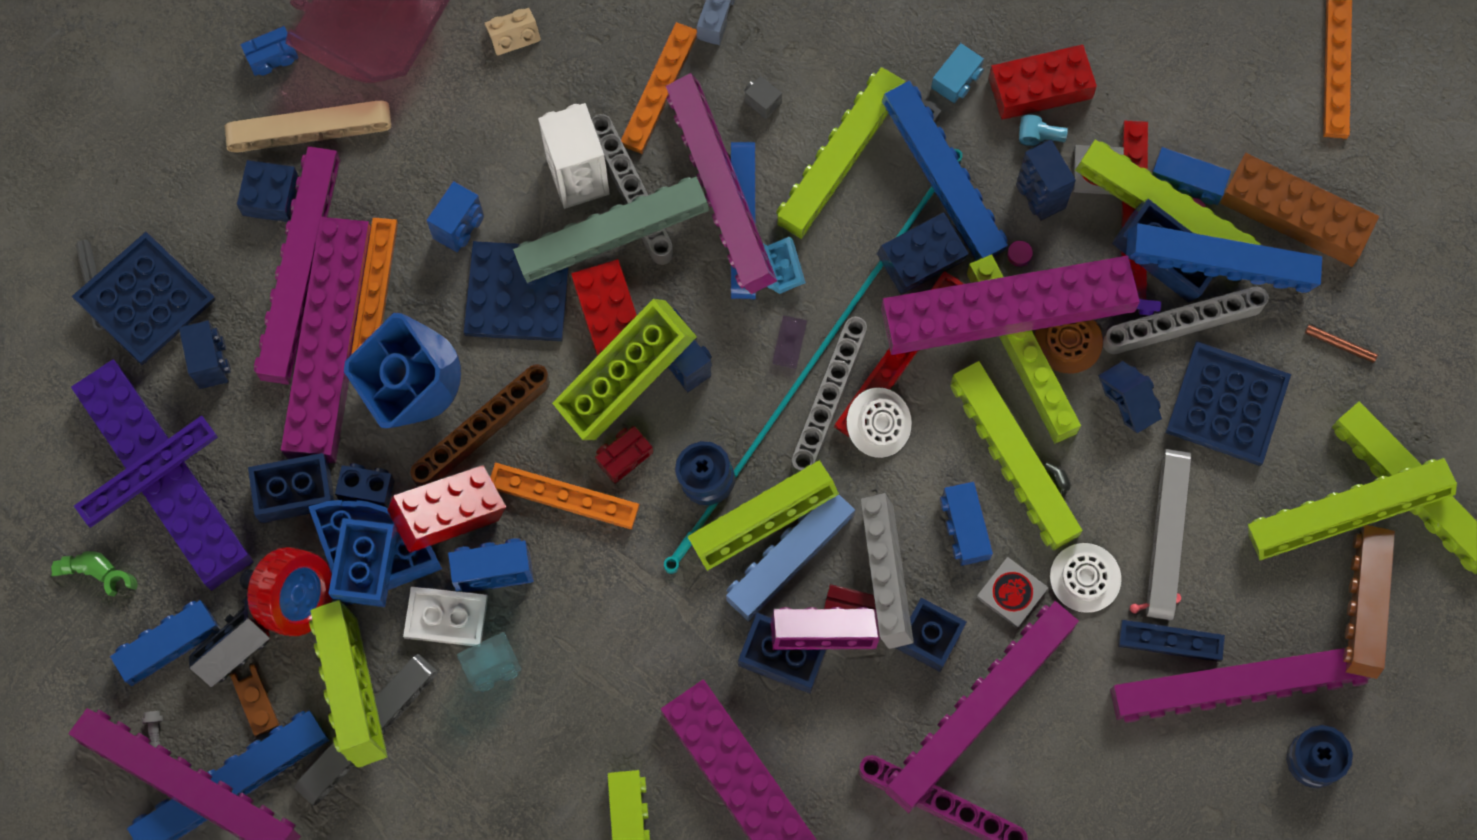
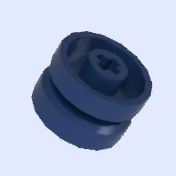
[675,441,736,505]
[1286,725,1353,788]

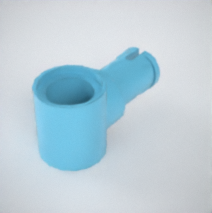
[1019,115,1068,146]

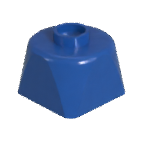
[344,313,461,428]

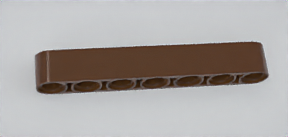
[410,364,550,487]

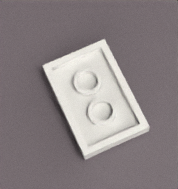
[403,587,488,647]

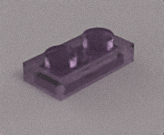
[773,315,807,369]

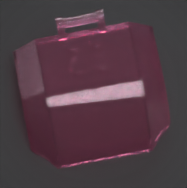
[285,0,450,83]

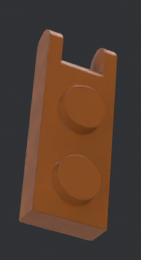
[230,663,280,738]

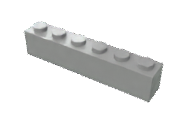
[861,493,914,649]

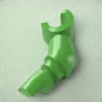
[51,551,138,597]

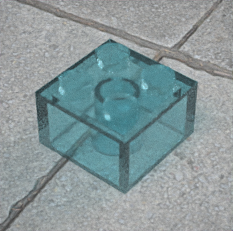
[456,632,522,692]

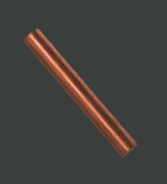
[1305,324,1378,363]

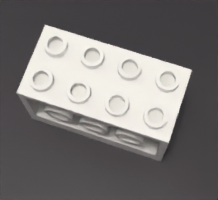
[538,103,610,209]

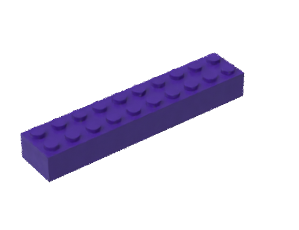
[71,359,254,591]

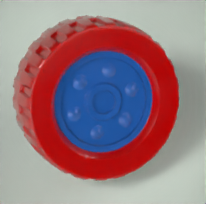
[240,547,332,637]

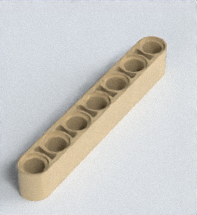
[225,101,392,152]

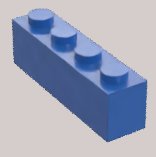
[110,600,221,686]

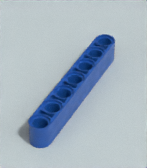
[731,142,756,299]

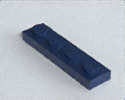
[1118,620,1225,662]

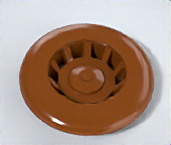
[1034,320,1103,374]

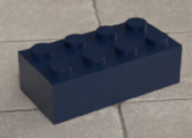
[1112,199,1213,303]

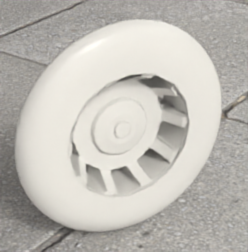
[847,388,912,458]
[1050,543,1121,612]

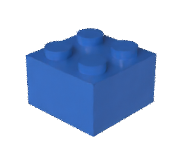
[426,181,484,252]

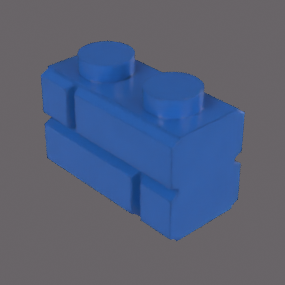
[240,26,299,76]

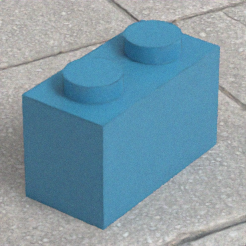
[931,43,984,103]

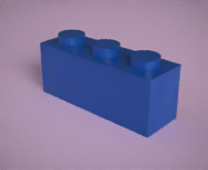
[1152,147,1231,205]
[940,482,993,566]

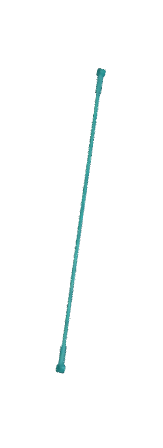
[664,149,963,574]

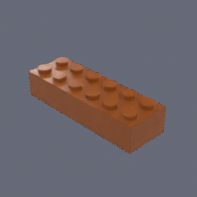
[1220,152,1379,267]

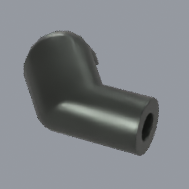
[1044,461,1071,496]

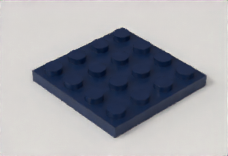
[72,232,215,365]
[464,241,569,342]
[1165,341,1291,466]

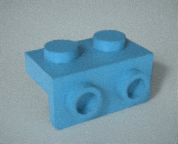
[763,237,805,294]

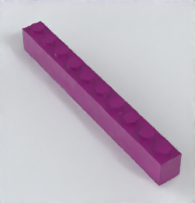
[666,73,777,294]
[254,147,341,385]
[885,601,1079,813]
[1110,648,1370,723]
[68,708,301,840]

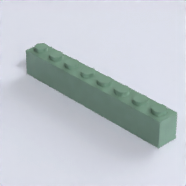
[513,177,709,283]

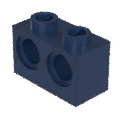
[335,464,395,508]

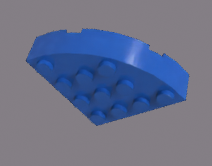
[308,500,442,606]

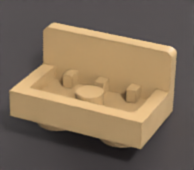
[485,8,541,55]

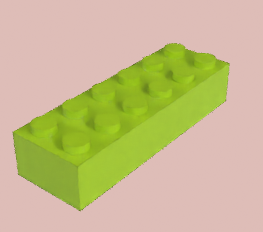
[552,299,697,440]
[309,600,388,768]

